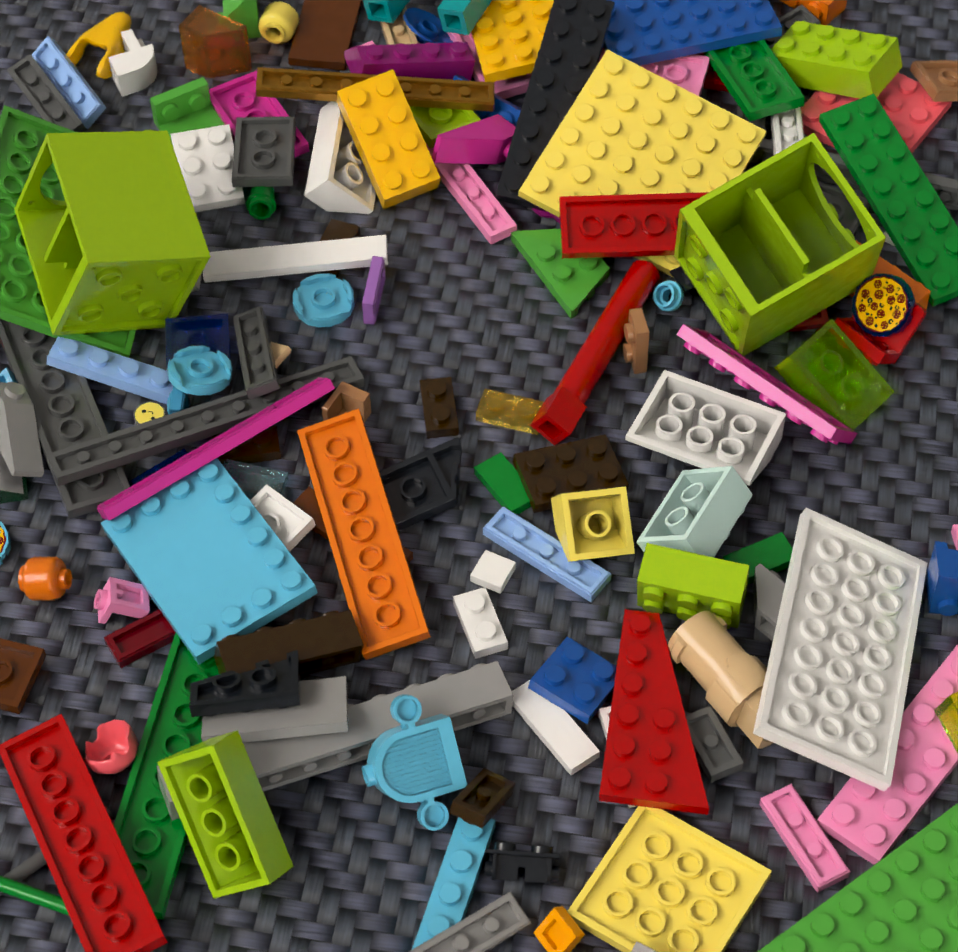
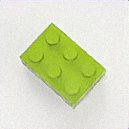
[637,543,750,629]

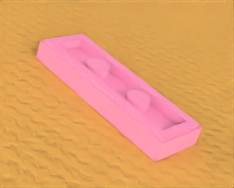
[759,783,850,893]

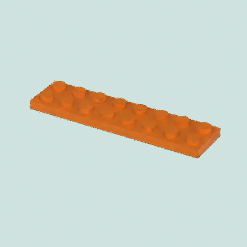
[297,408,431,660]

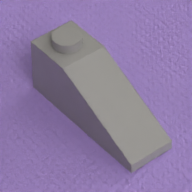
[0,382,44,477]

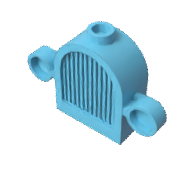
[362,694,467,831]

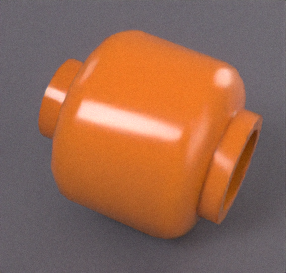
[18,556,72,601]

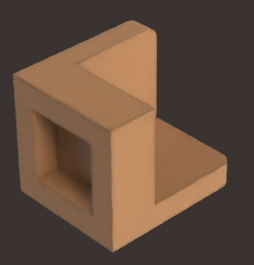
[322,381,371,422]

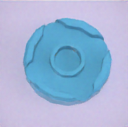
[293,273,355,328]
[167,346,233,396]

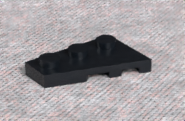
[189,650,300,717]

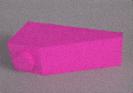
[431,114,516,164]

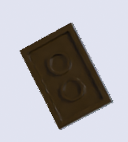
[512,434,629,513]

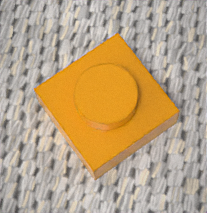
[533,906,585,952]

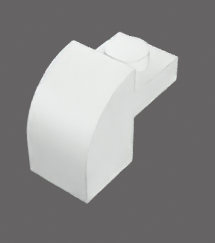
[108,29,157,97]

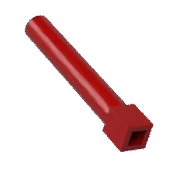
[530,260,660,445]

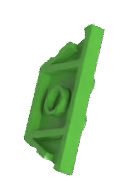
[511,229,610,319]

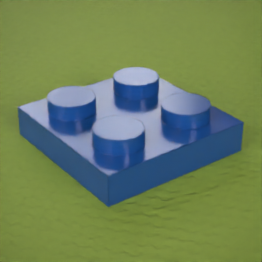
[528,636,617,724]

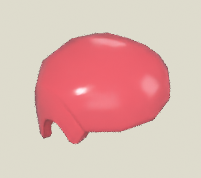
[85,720,138,774]

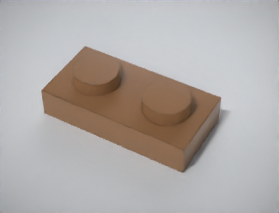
[623,307,649,374]

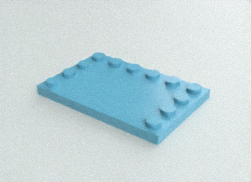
[101,458,318,664]

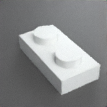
[453,587,508,659]

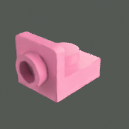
[94,577,150,624]

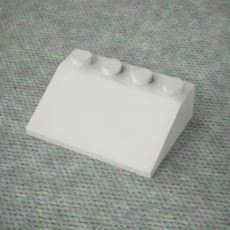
[625,370,786,486]

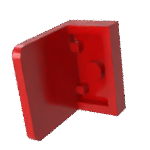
[831,281,926,366]

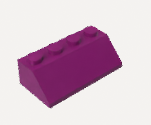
[344,41,476,81]

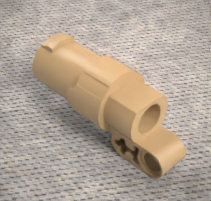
[668,611,773,749]

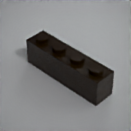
[214,610,364,676]

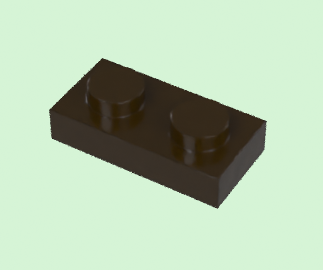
[419,377,459,439]
[212,426,281,467]
[450,768,516,828]

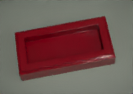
[104,609,176,668]

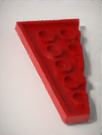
[599,609,709,815]

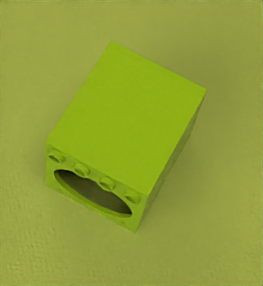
[14,129,211,336]
[674,133,886,356]

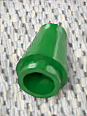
[246,186,276,220]

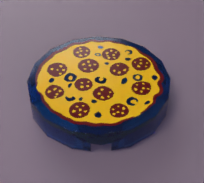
[852,274,915,337]

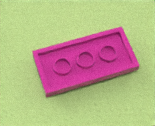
[209,70,309,157]

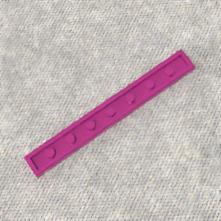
[97,377,335,521]

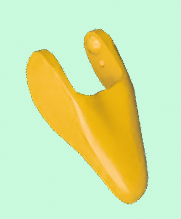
[66,12,132,79]

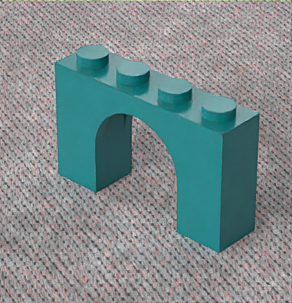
[363,0,492,35]

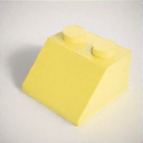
[551,486,635,562]

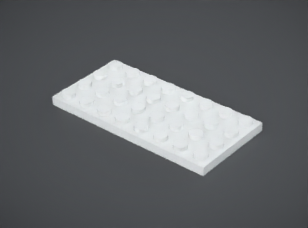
[753,508,927,791]

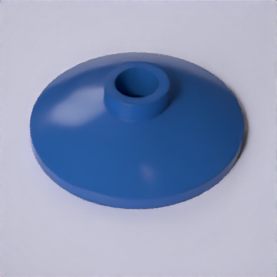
[403,8,453,44]

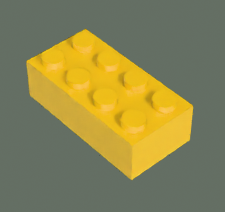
[337,69,441,209]

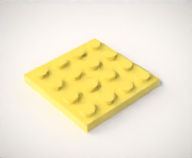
[567,806,772,952]

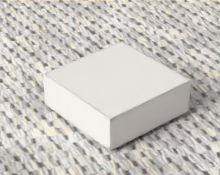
[470,550,516,594]

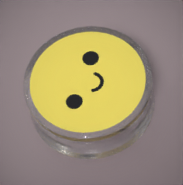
[133,401,166,425]

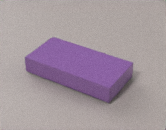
[362,256,386,325]

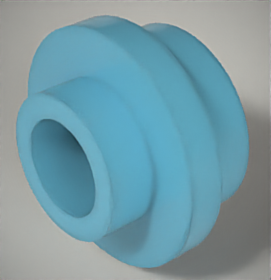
[653,280,684,312]

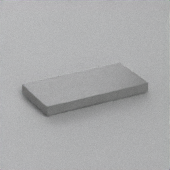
[201,676,348,743]

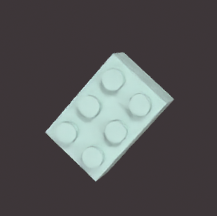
[636,466,753,558]

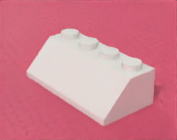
[304,101,376,214]

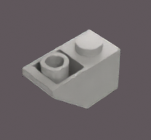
[753,563,785,641]

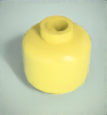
[258,1,299,44]

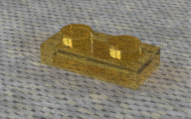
[476,389,544,435]

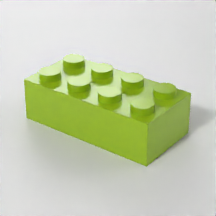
[771,21,903,99]

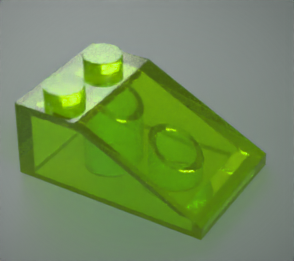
[774,319,895,430]

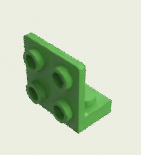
[150,77,225,142]

